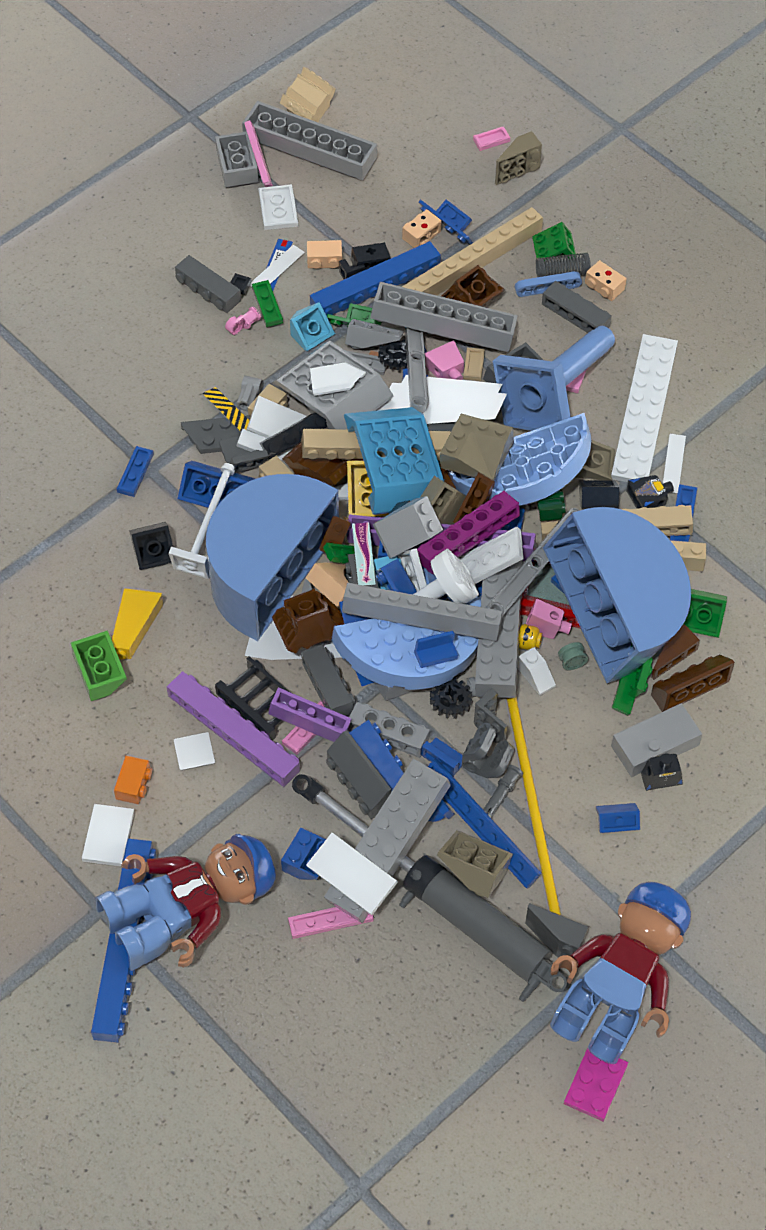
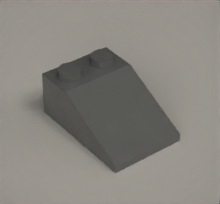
[525,903,588,958]

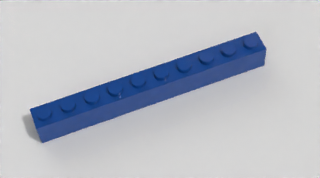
[91,839,156,1043]

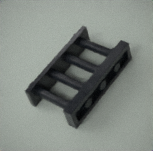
[215,656,289,741]

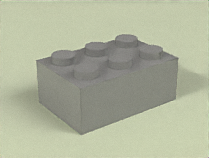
[215,132,258,187]

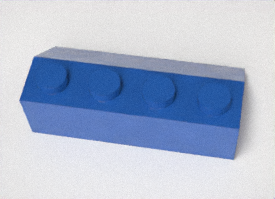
[177,461,255,508]

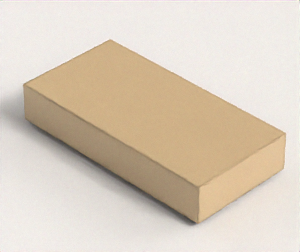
[463,347,485,381]

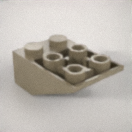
[495,131,542,185]
[421,475,466,525]

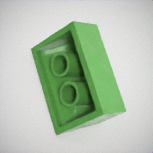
[71,630,127,701]

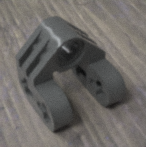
[462,722,514,778]

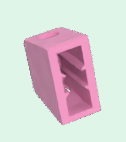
[424,340,464,380]
[526,599,572,639]

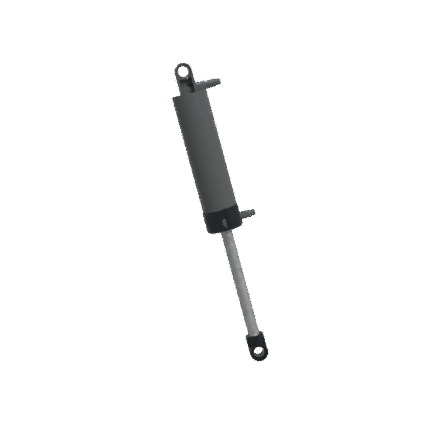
[292,774,571,1002]

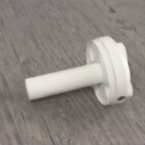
[413,549,479,604]

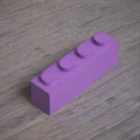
[268,687,351,742]

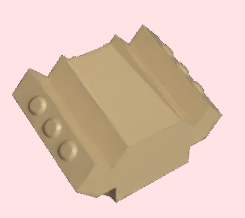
[280,67,336,122]

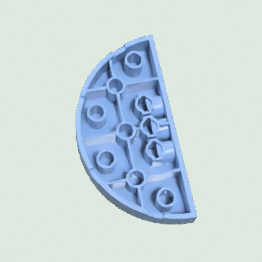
[447,413,591,505]
[332,596,481,690]

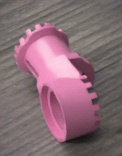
[225,307,261,335]

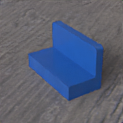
[414,631,458,668]
[421,738,463,777]
[596,803,640,833]

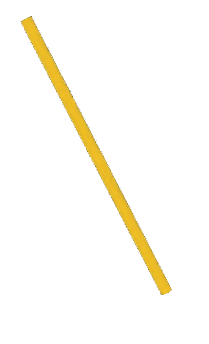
[507,697,561,915]

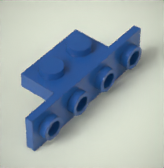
[419,199,473,245]

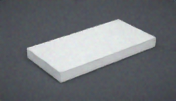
[458,527,523,584]
[306,833,398,915]

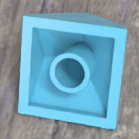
[290,302,335,351]

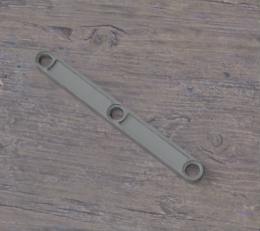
[405,327,428,413]
[486,508,580,617]

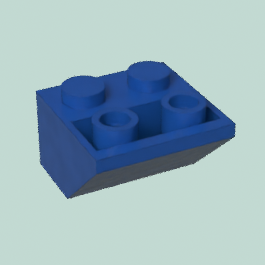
[375,558,417,595]
[281,827,326,880]

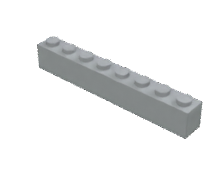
[342,583,502,641]

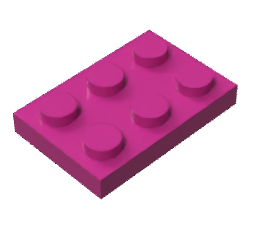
[564,1048,629,1122]

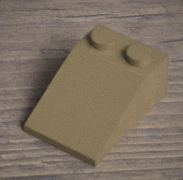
[575,440,615,480]

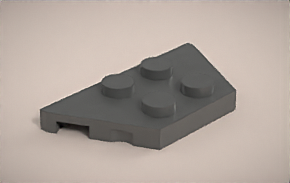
[181,415,250,454]

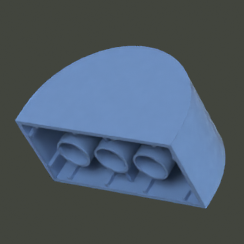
[206,474,339,642]
[543,507,691,683]

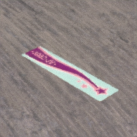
[352,522,376,585]

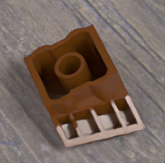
[441,265,506,307]
[282,442,349,486]
[272,589,344,654]

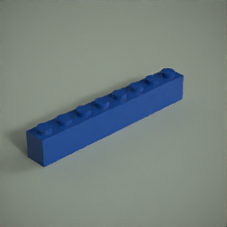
[310,241,441,316]

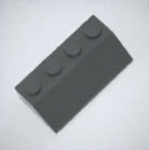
[326,730,391,819]

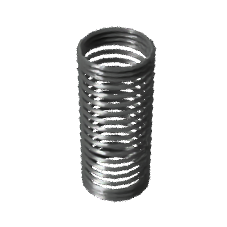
[536,252,591,277]

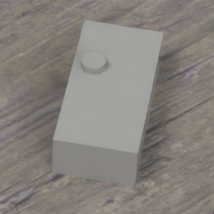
[611,703,702,778]

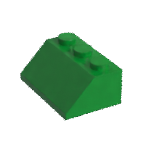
[682,589,727,638]

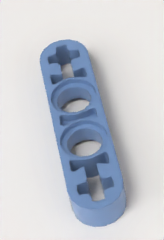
[514,272,582,297]

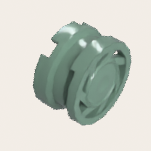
[558,642,588,670]

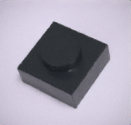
[230,273,251,295]

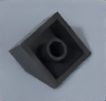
[579,480,619,509]
[129,521,173,570]

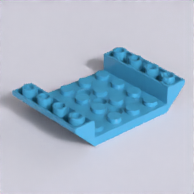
[344,407,444,515]

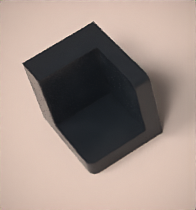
[339,259,365,280]

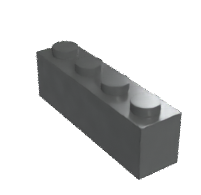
[175,255,241,313]
[542,281,612,333]
[301,644,355,716]

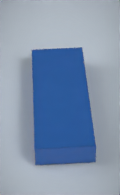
[117,446,154,497]

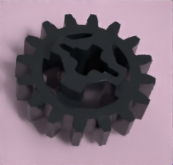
[378,339,416,370]
[430,677,472,718]

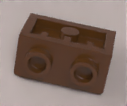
[319,515,351,552]

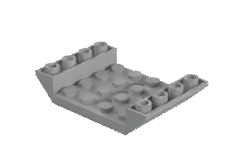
[270,341,393,430]

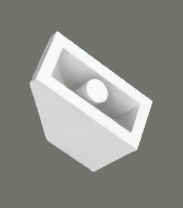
[517,647,556,696]

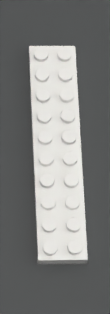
[611,334,678,482]

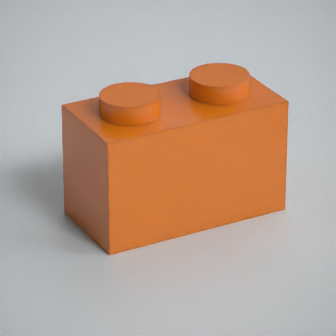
[114,756,152,804]

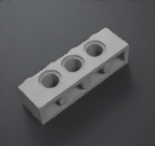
[348,702,430,758]

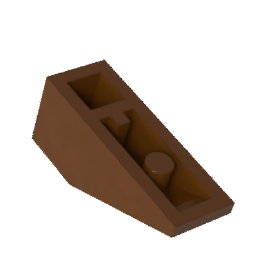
[453,472,495,523]
[651,624,700,680]

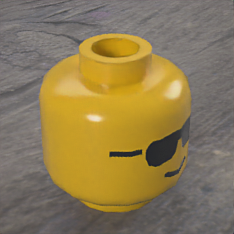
[519,624,543,650]

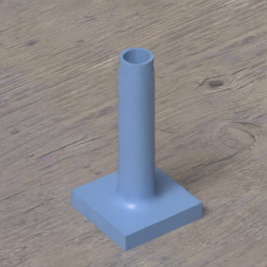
[493,326,615,431]

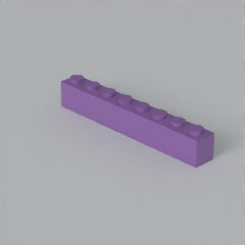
[166,671,300,787]

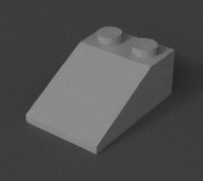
[373,496,443,558]

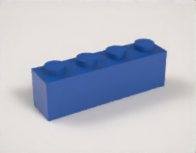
[349,720,404,792]

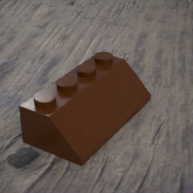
[651,654,735,712]

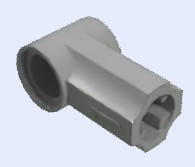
[237,376,263,411]

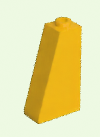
[112,588,163,659]

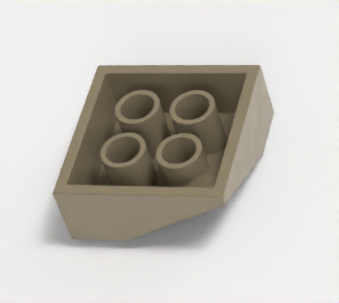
[440,413,514,480]
[437,830,513,898]

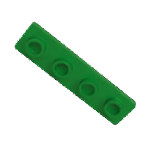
[327,303,389,328]
[612,643,653,716]

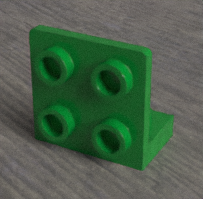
[532,222,576,261]

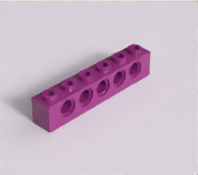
[417,491,520,575]

